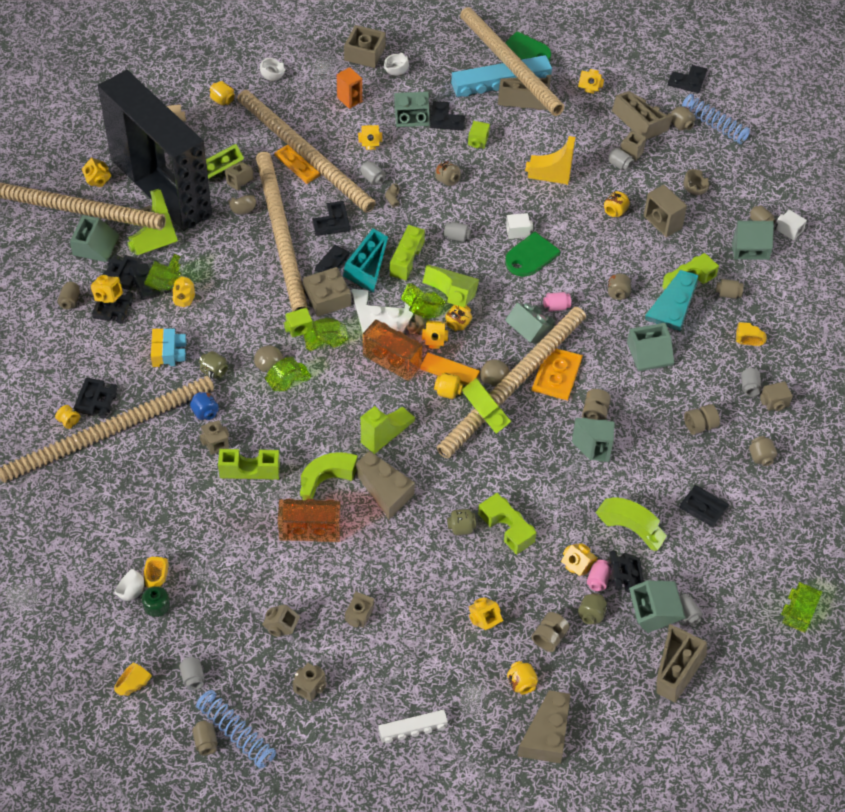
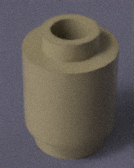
[750,205,776,224]
[716,279,743,299]
[57,282,80,309]
[192,721,218,756]

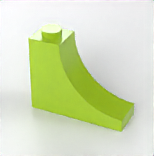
[127,189,178,255]
[422,264,479,308]
[360,406,415,454]

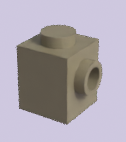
[620,131,646,162]
[760,381,793,411]

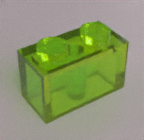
[781,582,823,633]

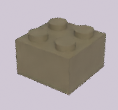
[344,25,386,68]
[644,185,687,238]
[303,267,351,317]

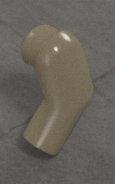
[385,183,400,208]
[407,311,425,335]

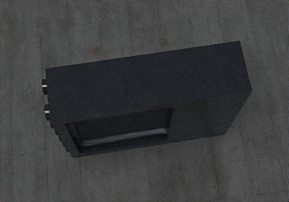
[97,69,212,231]

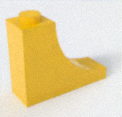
[525,136,576,185]

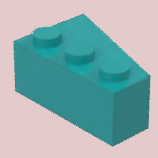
[343,228,388,293]
[645,270,698,331]

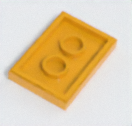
[532,348,583,401]

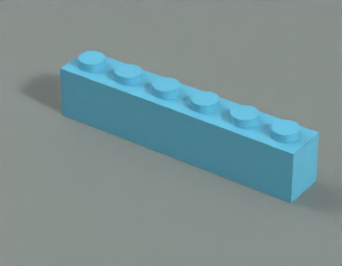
[451,55,552,97]

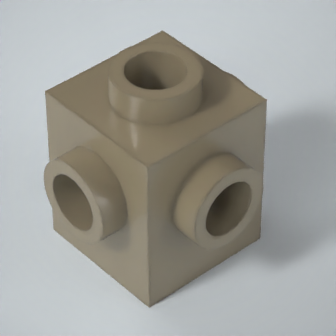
[199,420,229,455]
[262,605,300,637]
[293,662,327,702]

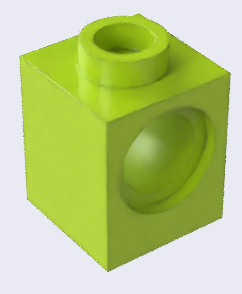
[468,121,490,149]
[283,308,313,338]

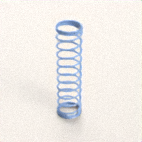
[682,94,750,144]
[196,690,276,769]

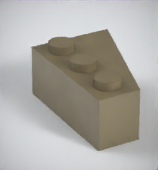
[498,75,551,110]
[612,91,674,140]
[356,451,415,520]
[656,624,707,703]
[517,690,571,764]

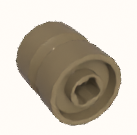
[582,389,611,420]
[684,404,720,435]
[531,612,570,652]

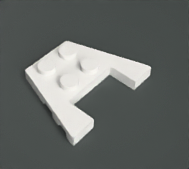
[352,289,423,340]

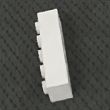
[378,710,448,743]

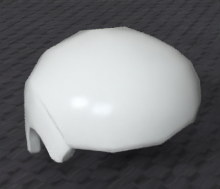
[384,53,409,76]
[260,58,286,81]
[114,569,145,601]

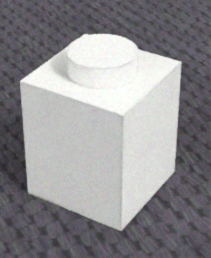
[776,210,807,240]
[506,213,533,239]

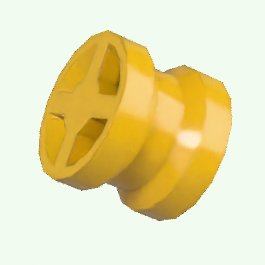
[55,405,80,429]

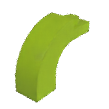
[462,378,511,434]
[300,452,358,505]
[596,497,667,551]

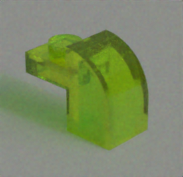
[144,253,181,291]
[401,283,446,318]
[303,318,349,351]
[264,357,311,392]

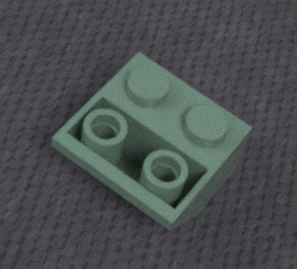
[393,92,430,127]
[70,215,119,262]
[732,220,774,260]
[505,302,556,344]
[627,323,674,372]
[572,417,615,462]
[629,580,685,633]

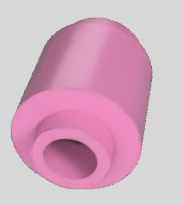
[543,292,571,312]
[587,560,612,591]

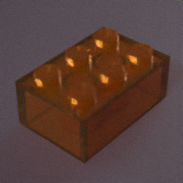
[363,319,422,381]
[278,498,341,542]

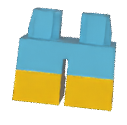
[151,329,186,367]

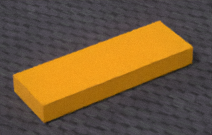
[274,144,320,184]
[420,352,480,386]

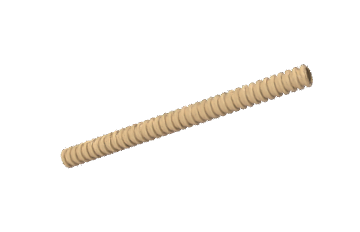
[460,7,564,116]
[238,90,376,213]
[256,152,308,312]
[0,182,166,230]
[437,307,586,458]
[0,376,214,483]

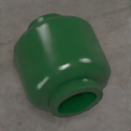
[142,586,170,617]

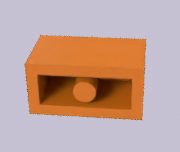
[337,67,362,109]

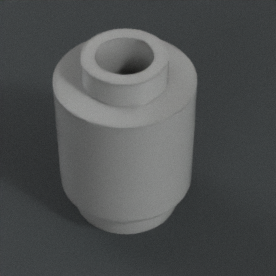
[608,148,634,171]
[360,161,385,186]
[444,222,471,242]
[741,368,762,397]
[680,594,703,626]
[179,657,205,691]

